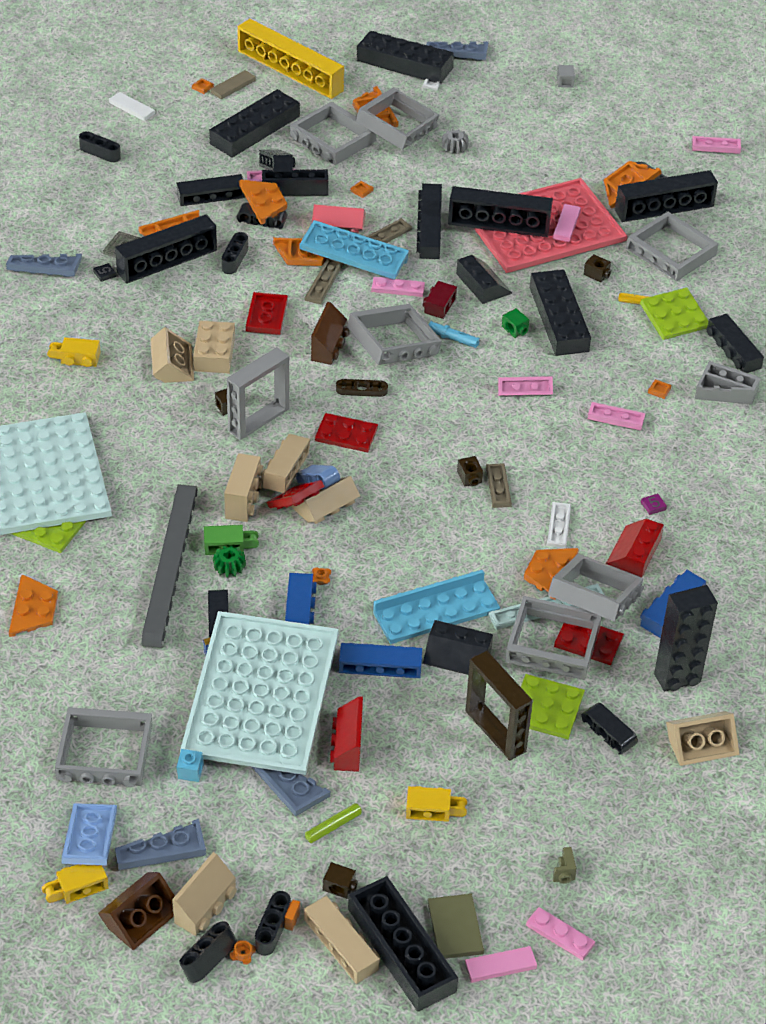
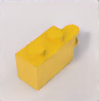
[47,337,101,367]
[406,786,467,822]
[41,864,109,904]

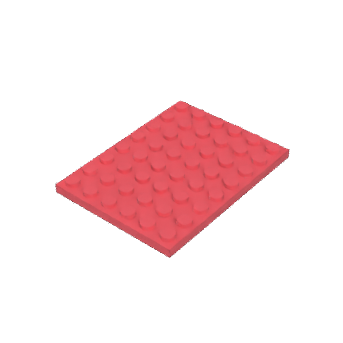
[474,178,627,273]

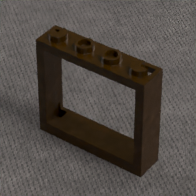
[465,651,533,761]

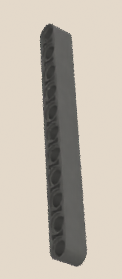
[142,484,198,648]

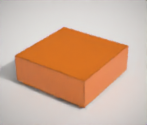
[192,78,214,94]
[350,181,374,198]
[648,379,672,399]
[284,900,300,931]

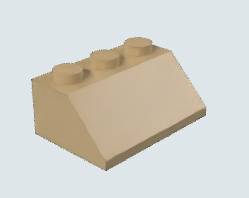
[151,327,194,383]
[291,476,360,524]
[666,711,740,766]
[173,852,237,936]

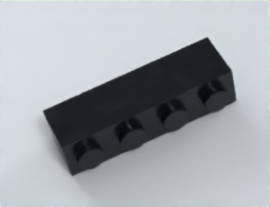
[259,149,295,172]
[262,169,329,196]
[176,174,246,206]
[707,313,764,373]

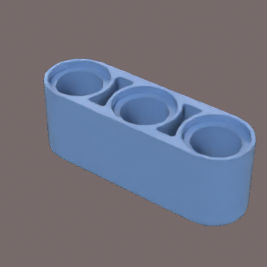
[296,465,340,489]

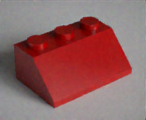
[606,519,664,578]
[330,696,363,772]

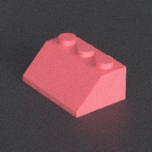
[312,204,366,233]

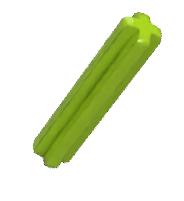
[305,803,362,843]

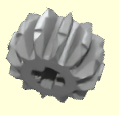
[442,129,469,154]

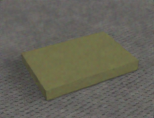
[428,893,484,959]

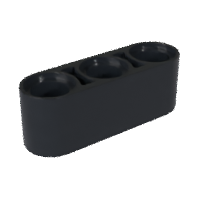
[79,131,121,163]
[236,203,288,230]
[221,232,249,274]
[208,589,229,638]
[581,702,638,755]
[255,891,291,956]
[179,921,237,983]

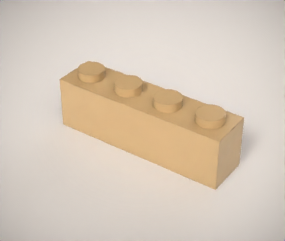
[261,434,310,493]
[304,896,380,984]

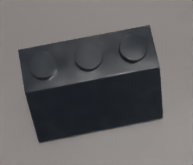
[456,255,512,304]
[423,620,493,675]

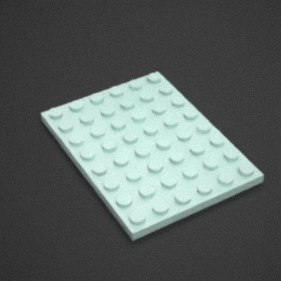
[0,412,112,535]
[180,611,339,775]

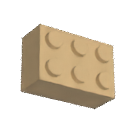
[193,321,235,373]
[224,453,263,522]

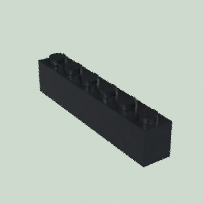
[416,183,442,260]

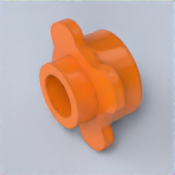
[312,567,331,585]
[230,940,256,965]

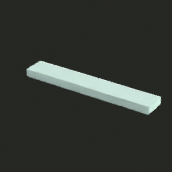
[488,584,604,630]

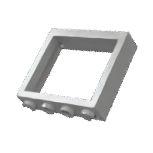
[355,87,439,150]
[290,101,377,165]
[626,212,719,281]
[347,304,442,365]
[227,347,290,440]
[548,554,644,621]
[505,596,601,680]
[55,707,152,787]

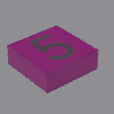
[641,493,667,515]

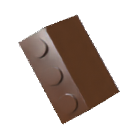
[311,301,350,365]
[98,872,175,951]

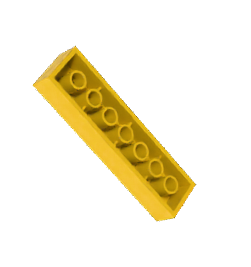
[237,18,344,99]

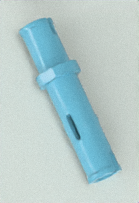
[429,321,480,349]

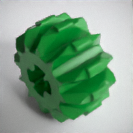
[213,545,246,578]

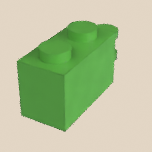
[204,525,259,555]

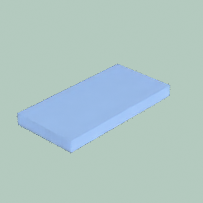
[62,803,117,865]

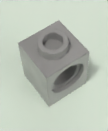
[557,65,575,88]

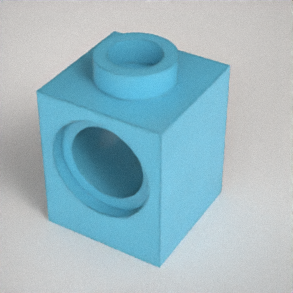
[176,749,204,782]

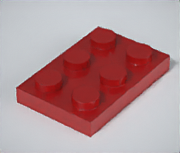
[245,292,288,335]
[315,413,378,453]
[266,480,325,510]
[554,623,624,666]

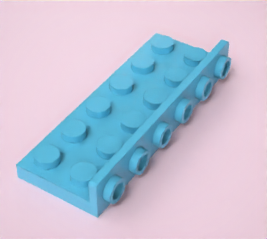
[299,220,409,280]
[373,570,500,644]

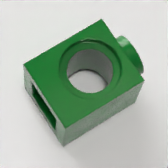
[502,308,530,338]

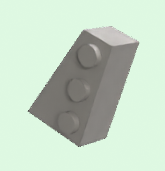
[695,361,760,404]

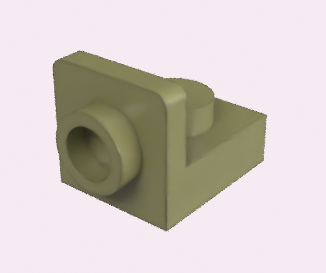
[553,847,577,884]

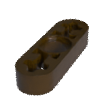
[336,379,388,397]

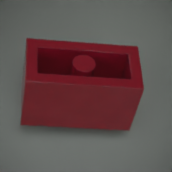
[423,281,457,319]

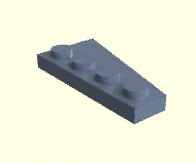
[426,41,489,61]
[6,253,82,277]
[252,767,331,817]
[115,819,206,870]

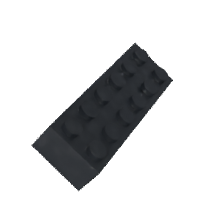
[357,31,454,84]
[209,89,300,158]
[615,170,718,223]
[448,186,553,237]
[115,214,217,284]
[529,269,591,356]
[654,585,718,692]
[348,876,459,1012]

